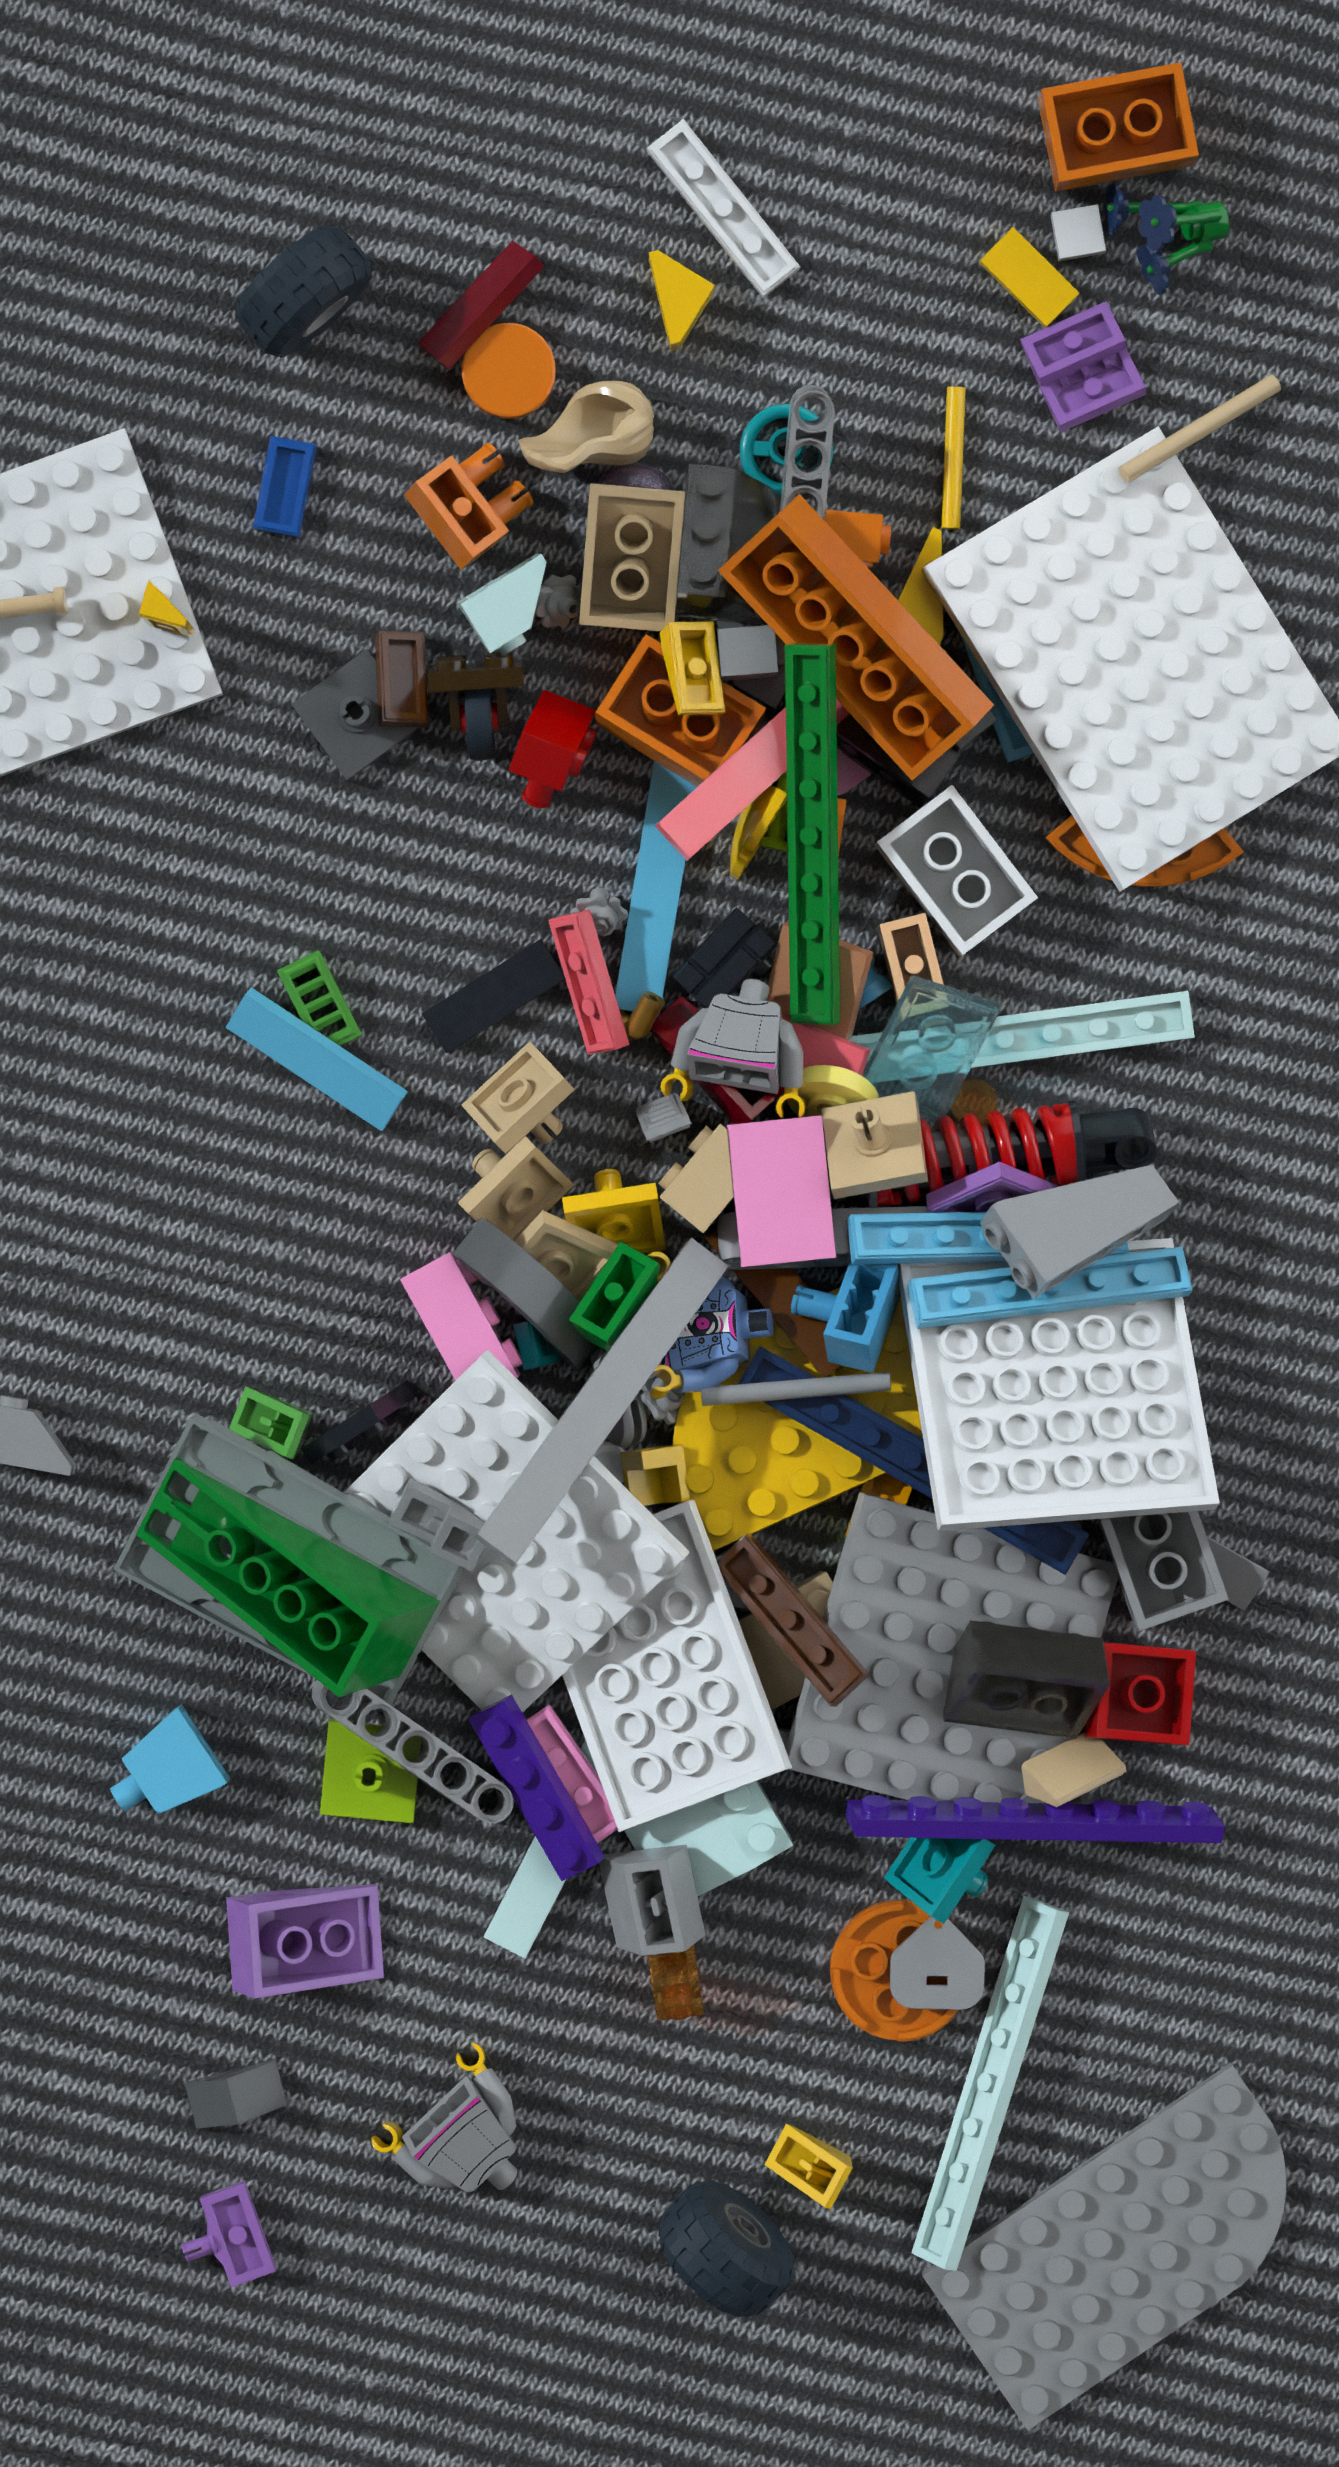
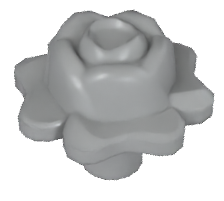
[534,575,582,628]
[570,888,628,936]
[641,1377,685,1425]

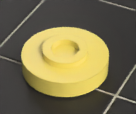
[787,1065,879,1127]

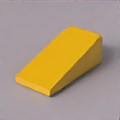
[660,622,725,715]

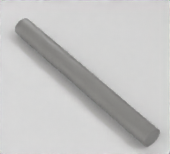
[701,1372,891,1406]

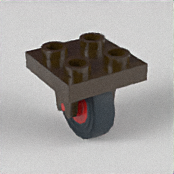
[427,652,525,761]

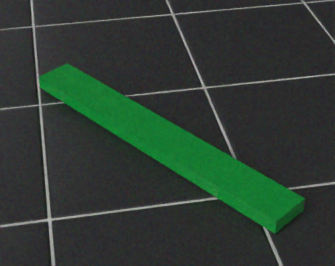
[785,643,840,1025]

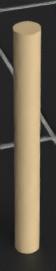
[1118,374,1281,483]

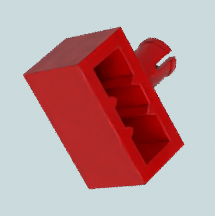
[508,689,598,808]

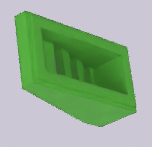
[277,950,362,1046]

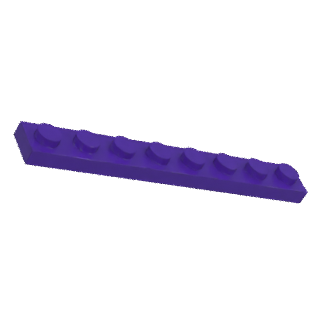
[846,1795,1224,1843]

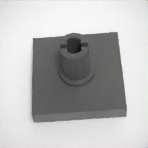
[291,649,421,781]

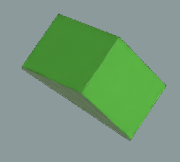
[229,1386,314,1459]

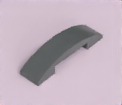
[452,1218,598,1371]

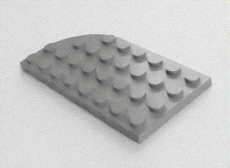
[922,2063,1286,2430]

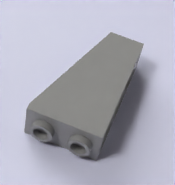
[980,1165,1179,1299]

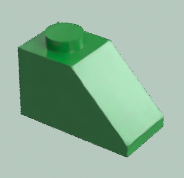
[569,1241,661,1352]

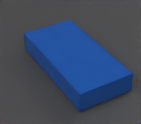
[253,436,317,539]

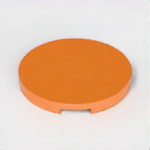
[830,1899,959,2042]

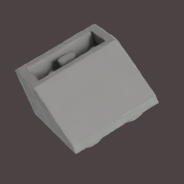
[599,1844,705,1956]

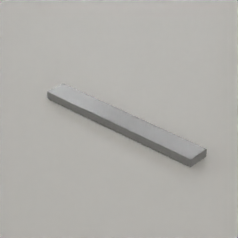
[474,1238,729,1566]

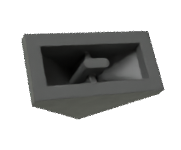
[185,2058,288,2129]

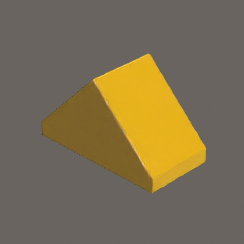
[649,250,715,351]
[764,2123,853,2209]

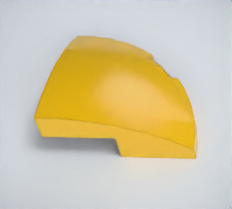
[730,785,787,881]

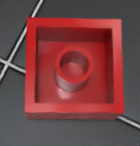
[1085,1642,1196,1746]

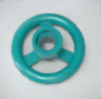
[740,404,833,497]

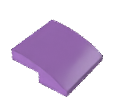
[1020,301,1146,433]

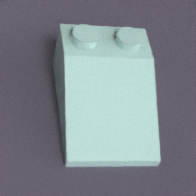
[624,1781,793,1896]

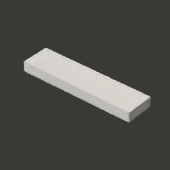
[647,119,800,298]

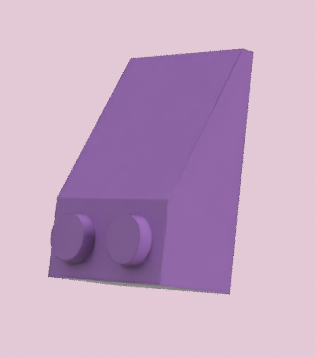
[226,1884,384,1999]

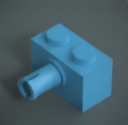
[791,1260,901,1373]

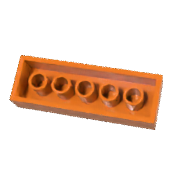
[718,494,994,781]

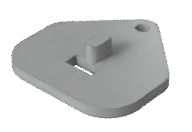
[890,1916,985,2010]

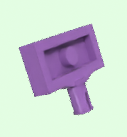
[181,2180,276,2287]

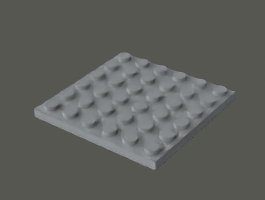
[785,1492,1118,1803]

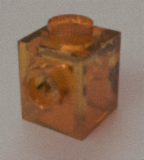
[648,1945,704,2021]

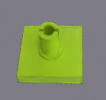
[320,1719,422,1823]

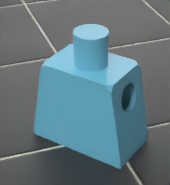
[110,1704,230,1814]

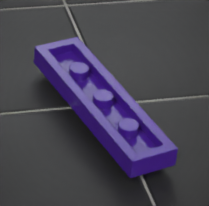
[468,1694,605,1881]

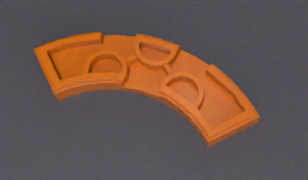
[1045,815,1244,887]

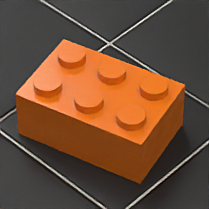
[1038,62,1199,192]
[595,634,766,787]

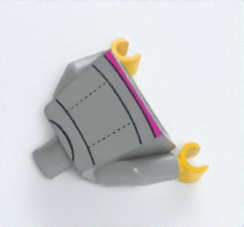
[661,979,806,1119]
[372,2043,517,2192]

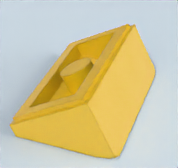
[139,580,195,637]

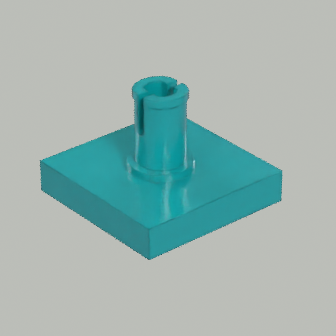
[884,1838,996,1924]

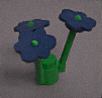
[1105,180,1229,295]

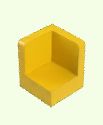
[620,1445,690,1506]

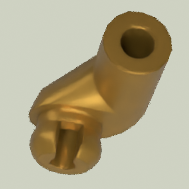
[619,991,665,1041]

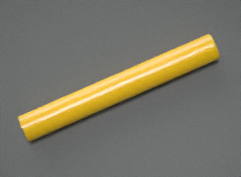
[941,387,966,530]

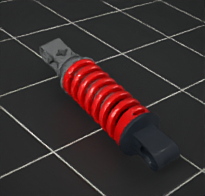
[825,1100,1157,1208]

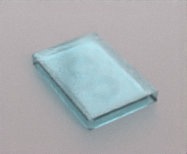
[863,975,1000,1123]

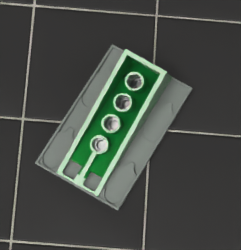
[113,1415,465,1713]

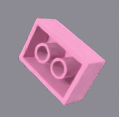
[400,1251,523,1381]

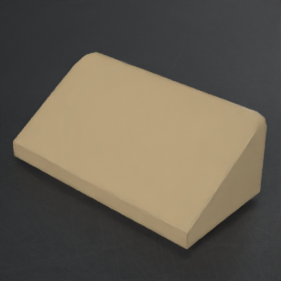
[1022,1732,1127,1807]

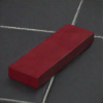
[417,240,544,370]

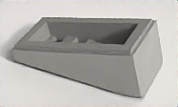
[636,1093,691,1143]

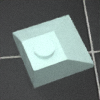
[457,553,547,656]

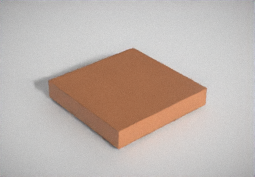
[767,921,873,1040]

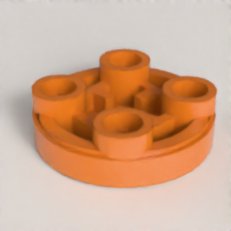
[462,323,556,419]

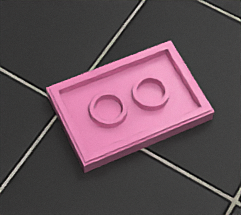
[727,1115,837,1267]

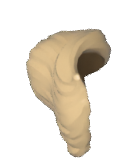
[518,381,654,473]

